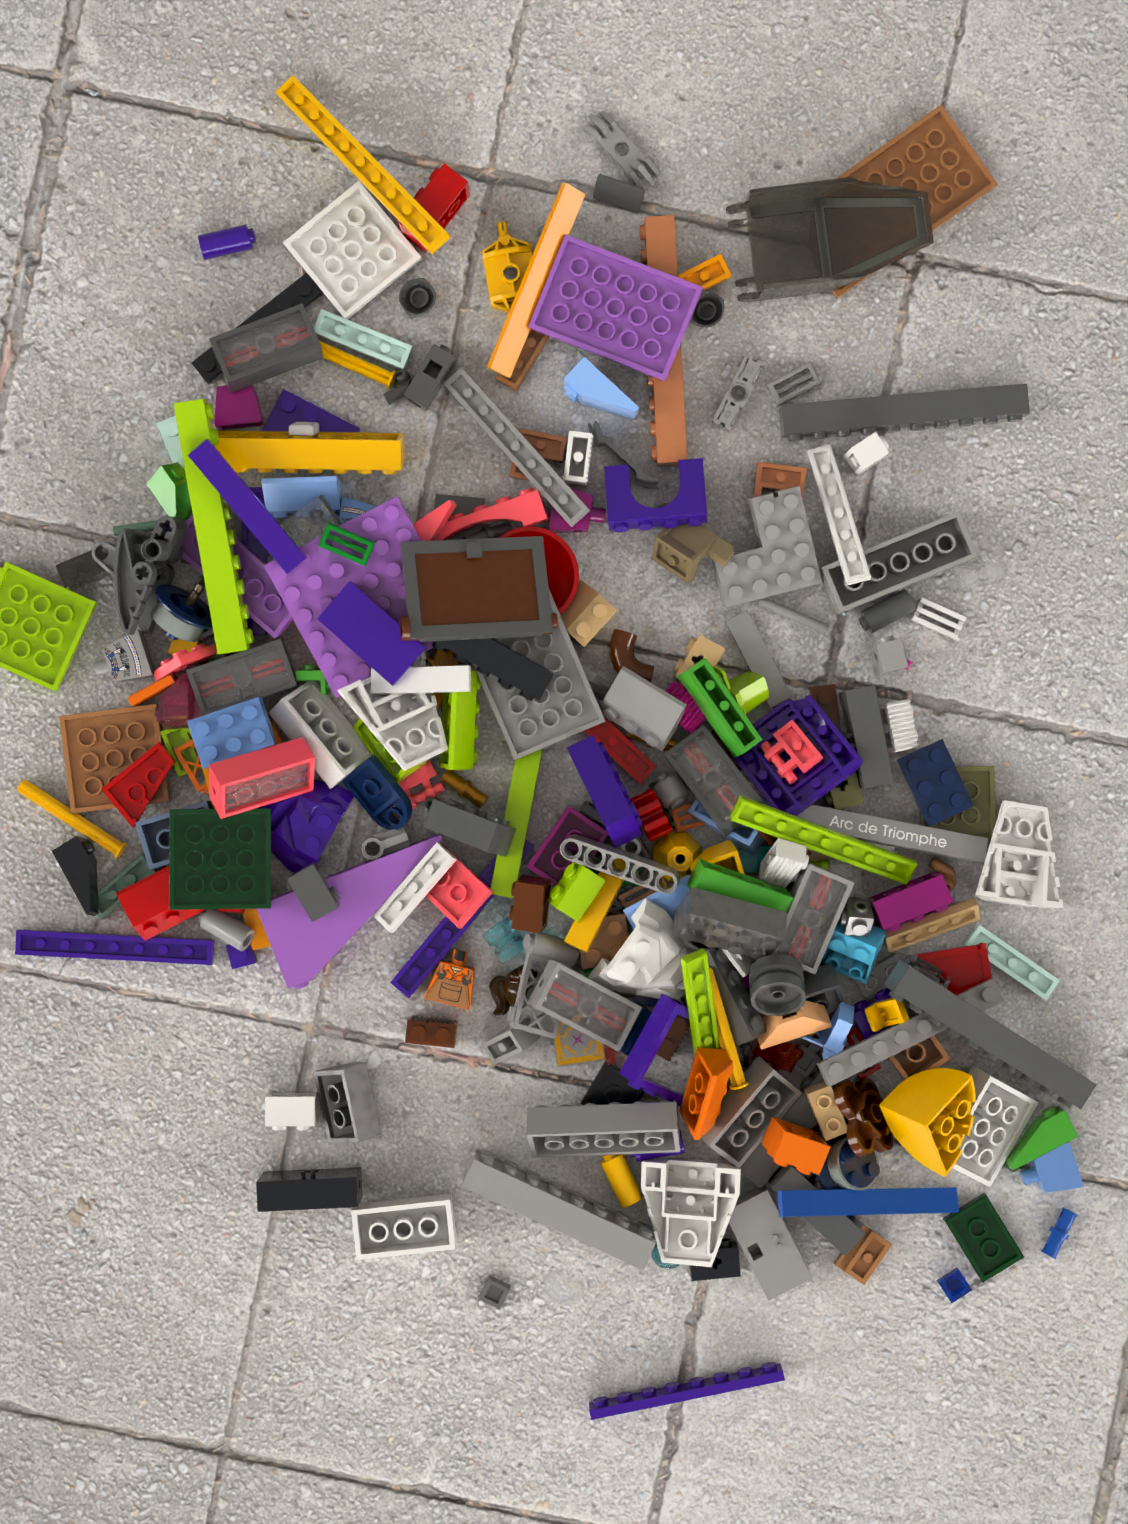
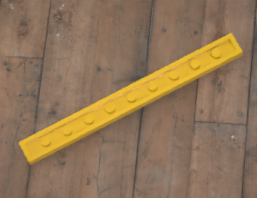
[275,75,450,254]

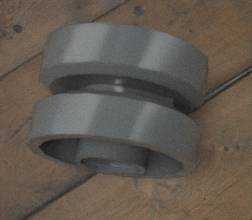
[748,954,806,1016]

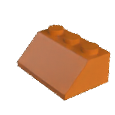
[679,1048,733,1140]

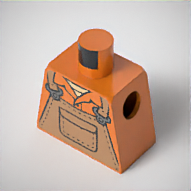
[424,948,475,1010]

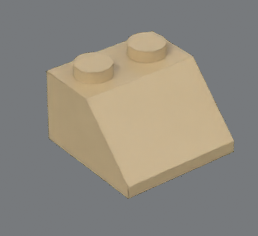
[561,579,617,649]

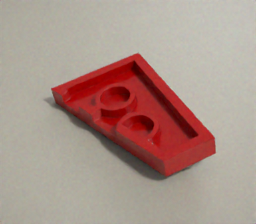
[101,742,176,828]

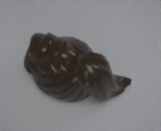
[489,964,538,1016]

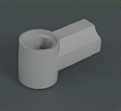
[361,826,411,860]

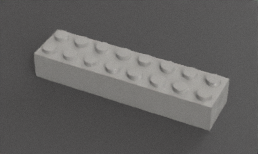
[462,1149,656,1270]

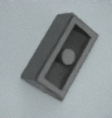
[593,174,645,213]

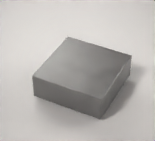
[478,1275,511,1310]

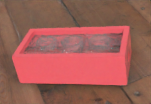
[209,737,315,819]

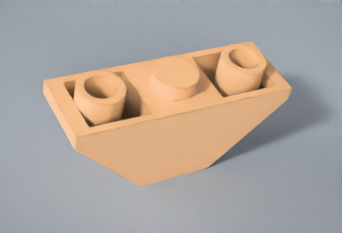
[757,1001,832,1050]

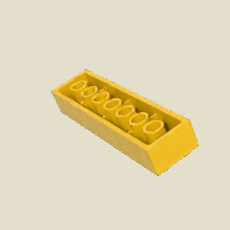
[216,430,405,474]

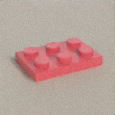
[426,843,493,929]

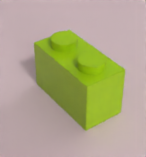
[547,862,606,922]

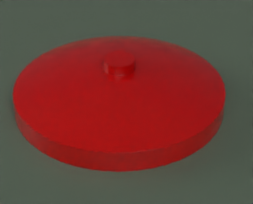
[499,526,579,615]

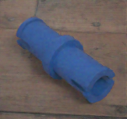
[1041,1207,1078,1259]

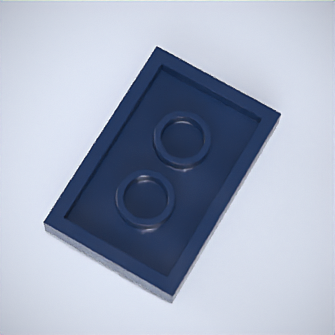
[896,739,974,827]

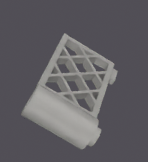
[507,932,579,1039]

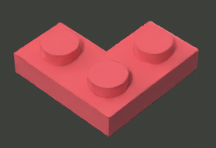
[153,643,217,681]

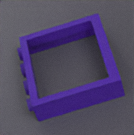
[619,994,721,1106]

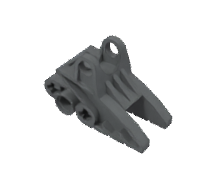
[91,516,187,635]

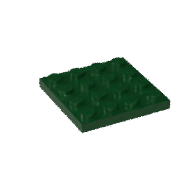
[169,809,271,910]

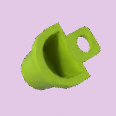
[712,666,769,715]

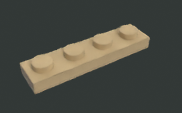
[884,898,981,953]

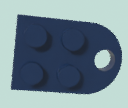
[342,754,412,830]

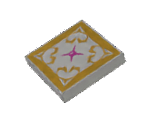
[550,1013,606,1067]

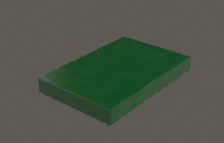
[943,1193,1024,1283]

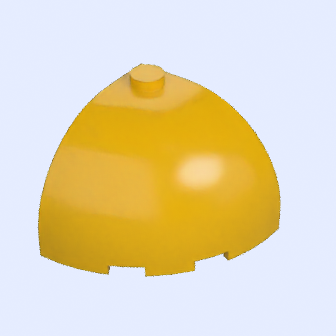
[879,1068,976,1177]

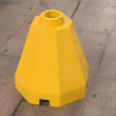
[652,832,702,882]

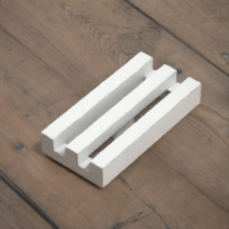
[911,598,967,640]

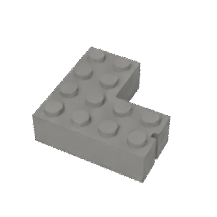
[711,486,822,608]

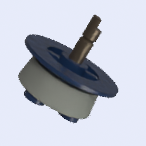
[151,575,213,642]
[817,1133,880,1190]

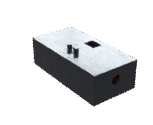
[256,1167,363,1212]

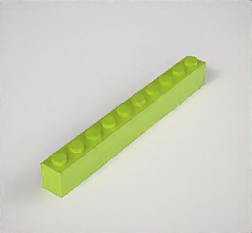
[173,399,254,654]

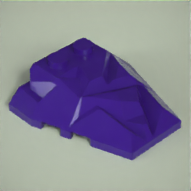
[255,780,354,873]

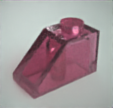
[155,673,195,730]

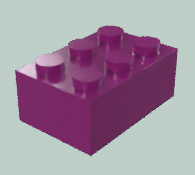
[527,805,609,886]
[866,872,953,932]

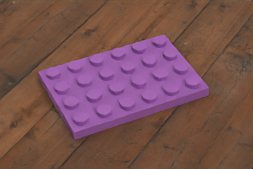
[528,234,703,382]

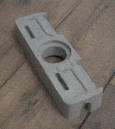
[712,354,765,432]

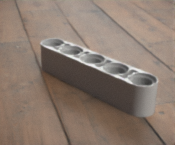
[560,834,680,894]

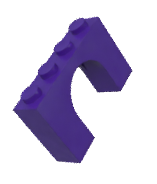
[604,458,708,533]

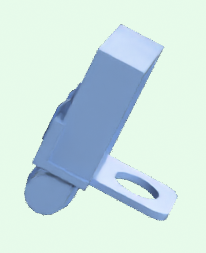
[802,1001,854,1060]

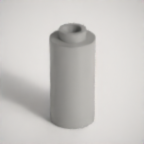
[199,909,255,951]

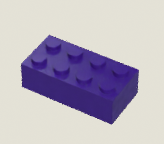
[567,735,643,848]

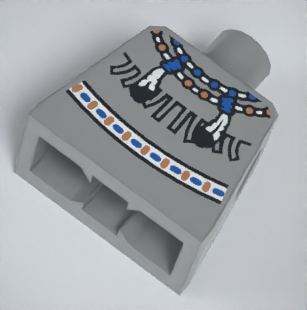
[93,630,155,682]

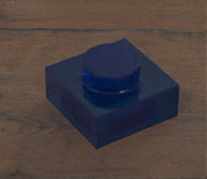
[937,1267,972,1303]

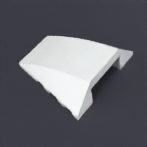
[337,651,448,771]
[975,800,1064,908]

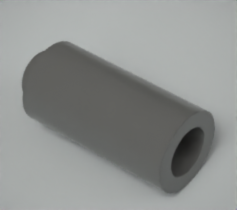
[858,589,916,633]

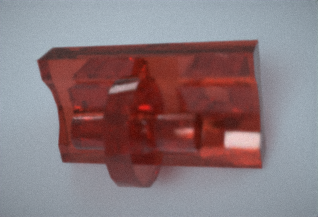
[753,1042,804,1073]

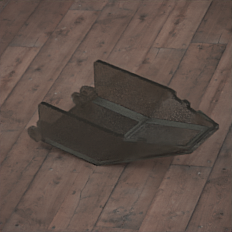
[726,177,934,302]

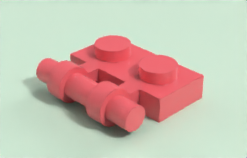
[760,720,824,784]
[399,759,445,809]

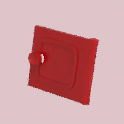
[917,942,992,995]

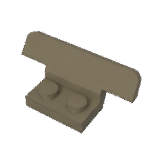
[651,503,734,584]

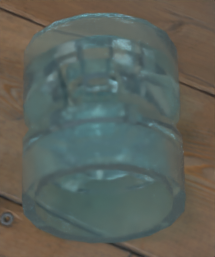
[482,917,524,963]

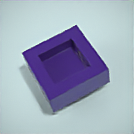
[226,943,257,969]

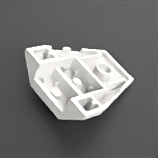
[641,1158,741,1267]

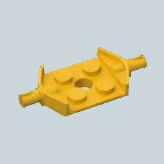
[482,221,532,313]

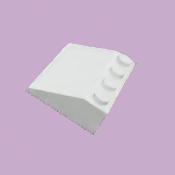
[953,1065,1039,1187]

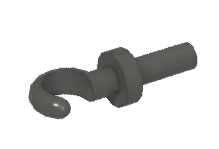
[740,1041,753,1067]

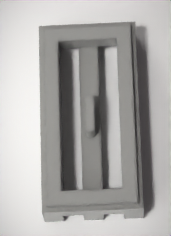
[766,361,821,407]

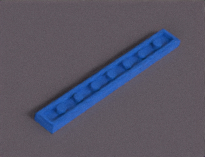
[777,1187,959,1217]

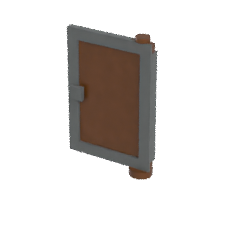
[399,536,558,642]

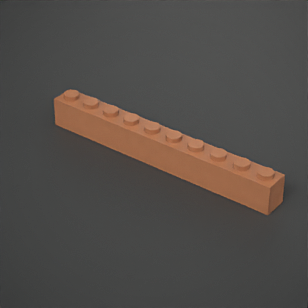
[640,215,687,467]

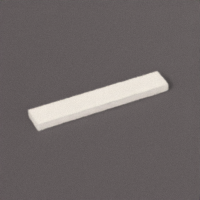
[807,444,871,586]

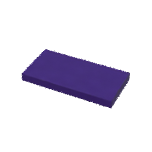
[317,581,426,686]

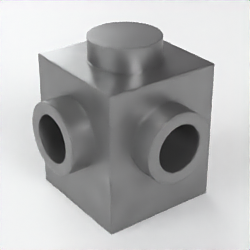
[839,897,874,937]

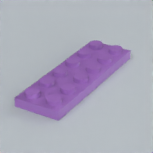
[182,513,293,639]

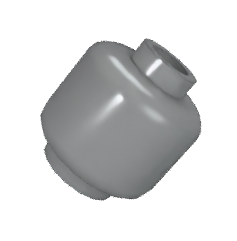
[653,772,689,810]

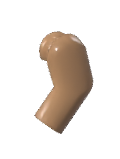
[928,856,956,891]

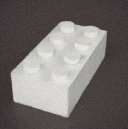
[351,1193,457,1260]

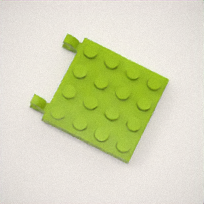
[0,561,98,692]

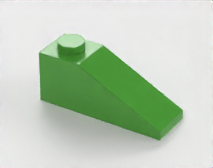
[1005,1106,1078,1170]

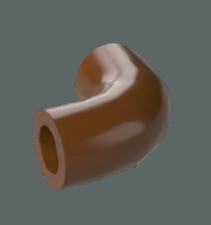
[609,629,654,682]

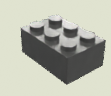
[423,797,516,857]

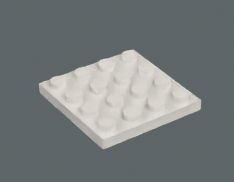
[283,181,422,320]

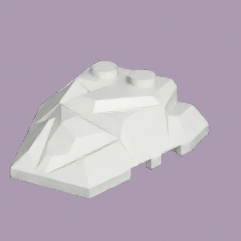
[588,898,695,1002]

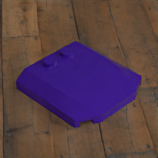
[731,695,863,816]

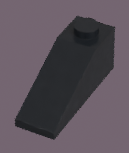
[52,836,99,916]

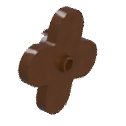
[834,1078,894,1157]

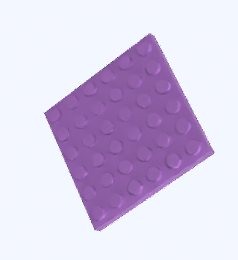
[264,495,434,698]

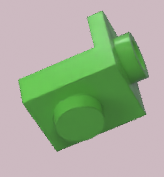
[296,664,331,695]

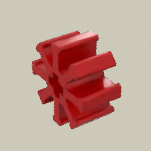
[631,788,673,842]

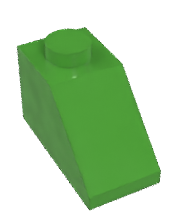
[146,462,192,520]

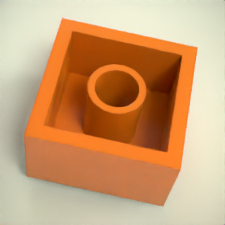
[761,1116,831,1175]

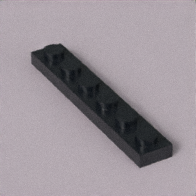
[191,273,323,384]

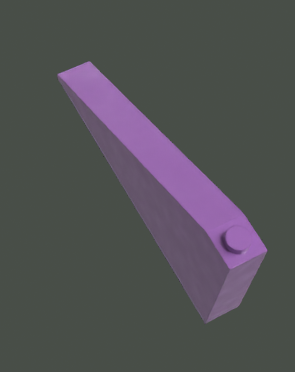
[257,833,443,990]

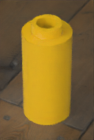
[600,1154,643,1208]

